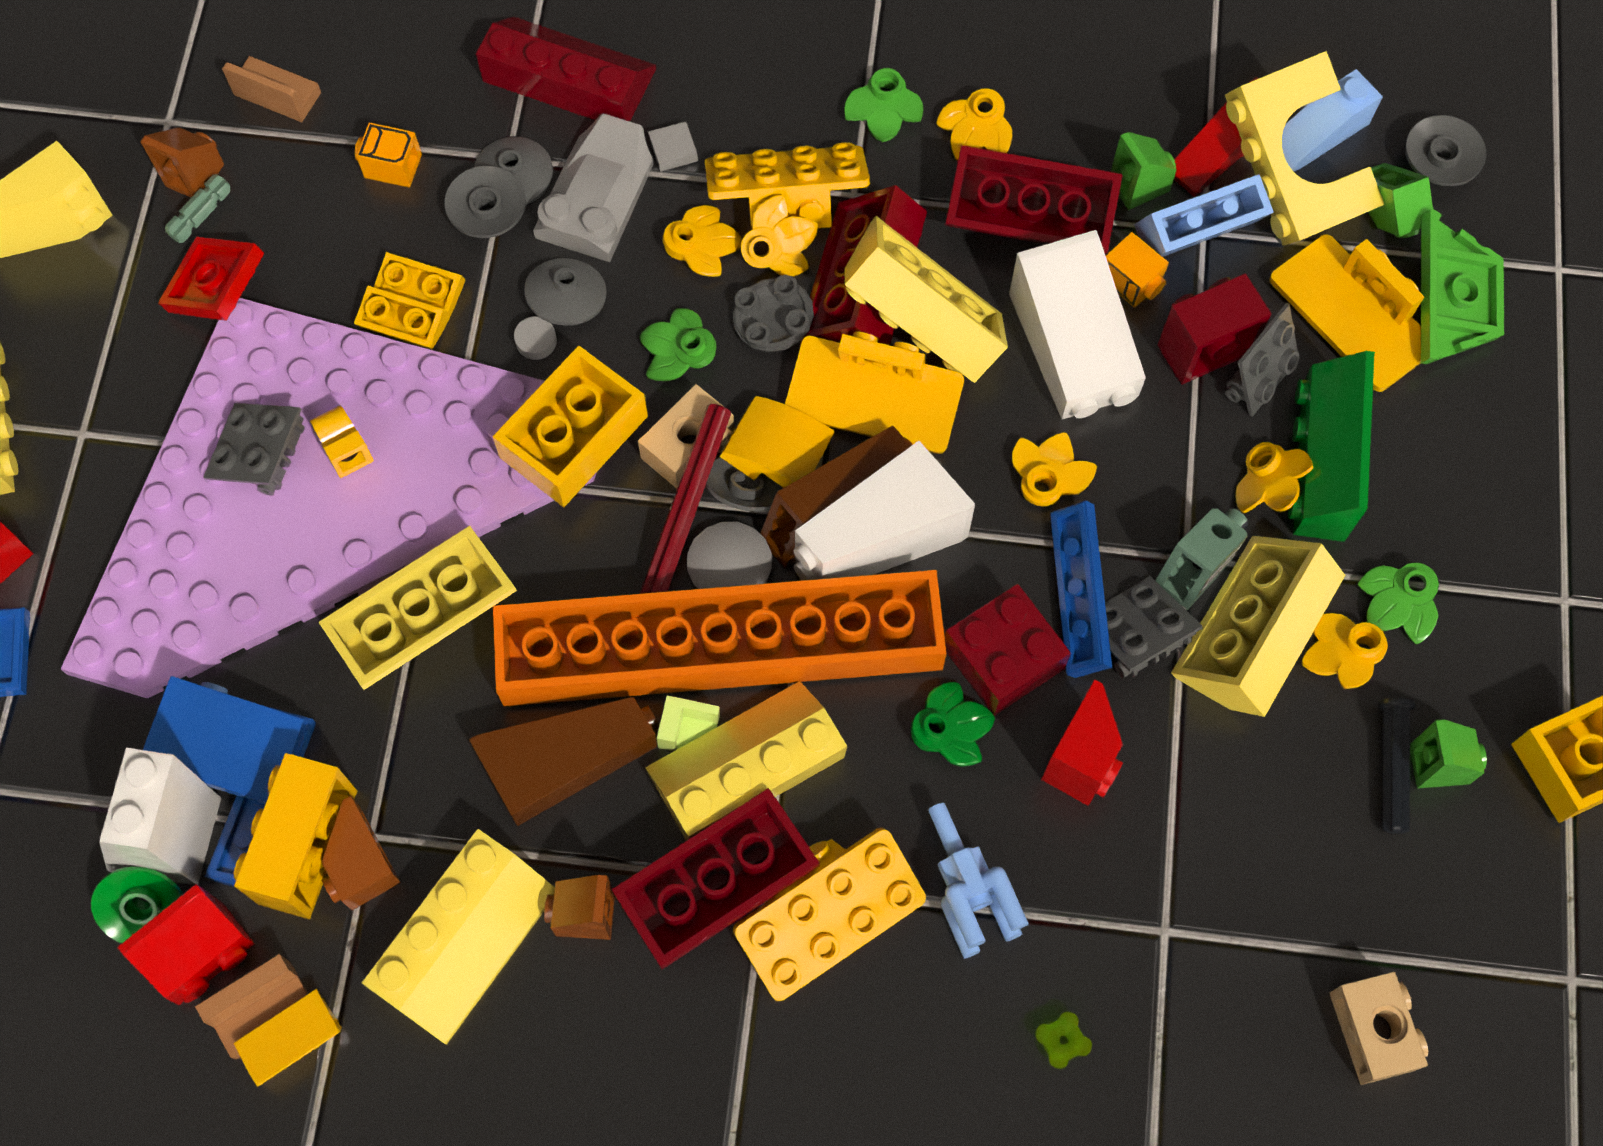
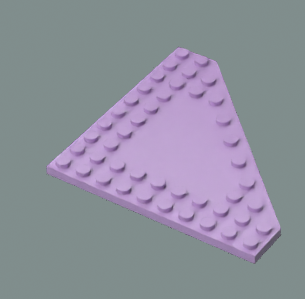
[61,298,597,698]

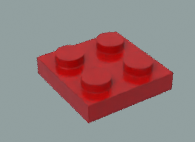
[158,237,264,321]

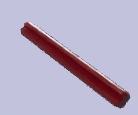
[639,404,731,594]

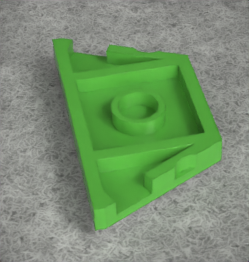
[1421,209,1504,364]

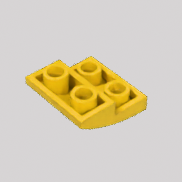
[354,252,465,349]
[719,396,835,488]

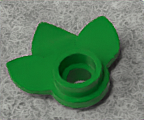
[911,682,995,767]

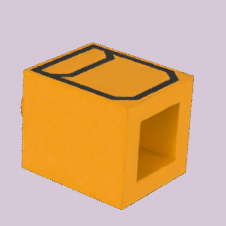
[355,123,422,188]
[1106,232,1169,308]

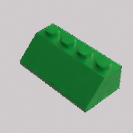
[1288,351,1375,542]

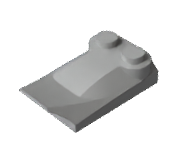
[533,114,653,262]

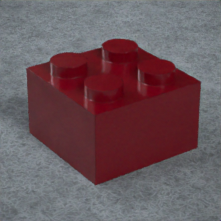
[1158,273,1271,385]
[945,584,1071,716]

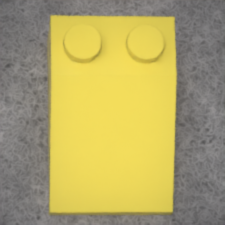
[0,141,113,258]

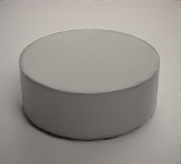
[514,316,557,360]

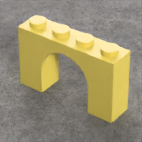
[1225,51,1385,246]

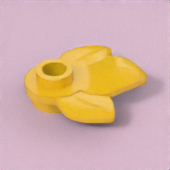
[936,88,1012,161]
[740,195,818,276]
[662,205,742,277]
[1012,432,1097,506]
[1236,442,1313,513]
[1302,613,1388,689]

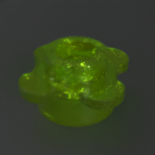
[1036,1012,1092,1069]

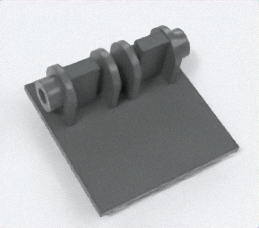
[1225,303,1299,417]
[203,403,305,496]
[1105,576,1203,678]

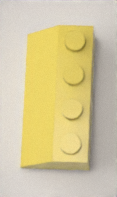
[845,216,1008,383]
[319,526,517,690]
[1171,536,1345,717]
[645,681,847,841]
[362,829,555,1045]

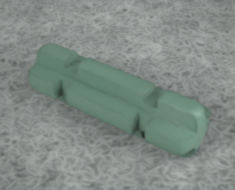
[165,174,231,243]

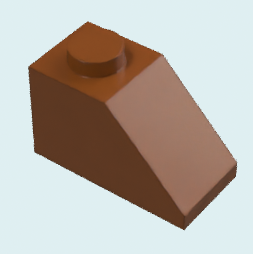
[141,127,224,197]
[322,796,401,910]
[544,875,615,940]

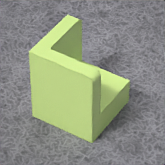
[657,695,720,751]

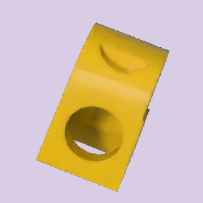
[309,405,374,479]

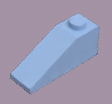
[1282,69,1383,173]

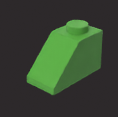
[1111,132,1177,210]
[1368,163,1433,238]
[1411,720,1487,788]

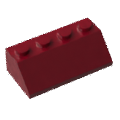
[476,17,656,122]
[945,145,1123,255]
[800,185,927,345]
[612,788,820,969]

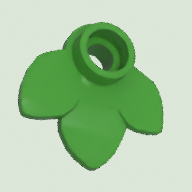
[844,68,923,142]
[639,308,716,381]
[1358,563,1439,644]

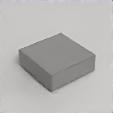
[648,122,698,172]

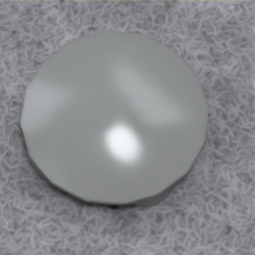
[687,522,772,589]

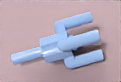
[928,803,1029,958]

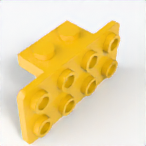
[705,142,870,229]
[1269,235,1424,392]
[785,332,964,454]
[733,828,926,1001]

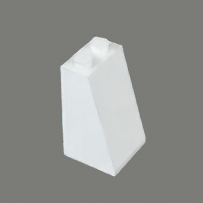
[1009,230,1146,419]
[794,441,975,581]
[99,748,221,885]

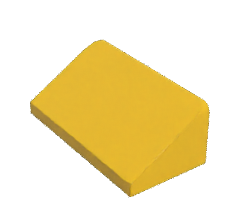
[233,988,342,1087]

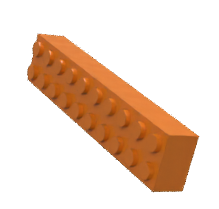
[493,570,946,706]

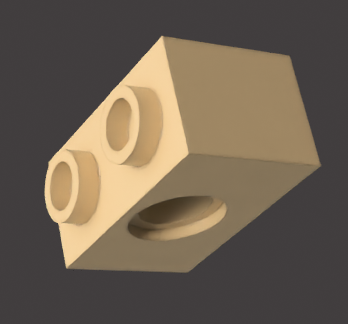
[638,384,735,489]
[1330,972,1428,1085]

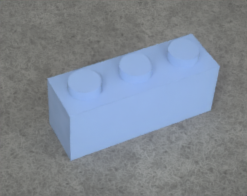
[1134,174,1274,257]

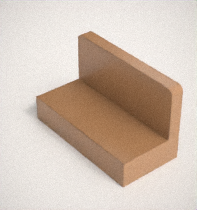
[222,56,321,122]
[195,954,308,1059]

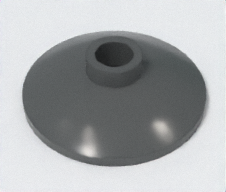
[1405,115,1486,186]
[474,137,553,205]
[444,166,526,238]
[524,258,607,326]
[706,458,783,511]

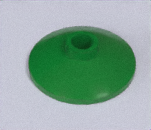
[91,866,183,943]

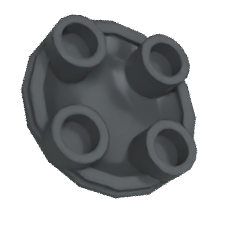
[733,275,814,352]

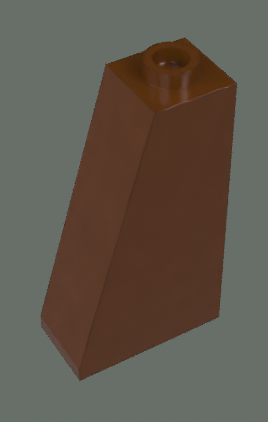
[760,425,913,569]
[469,697,660,826]

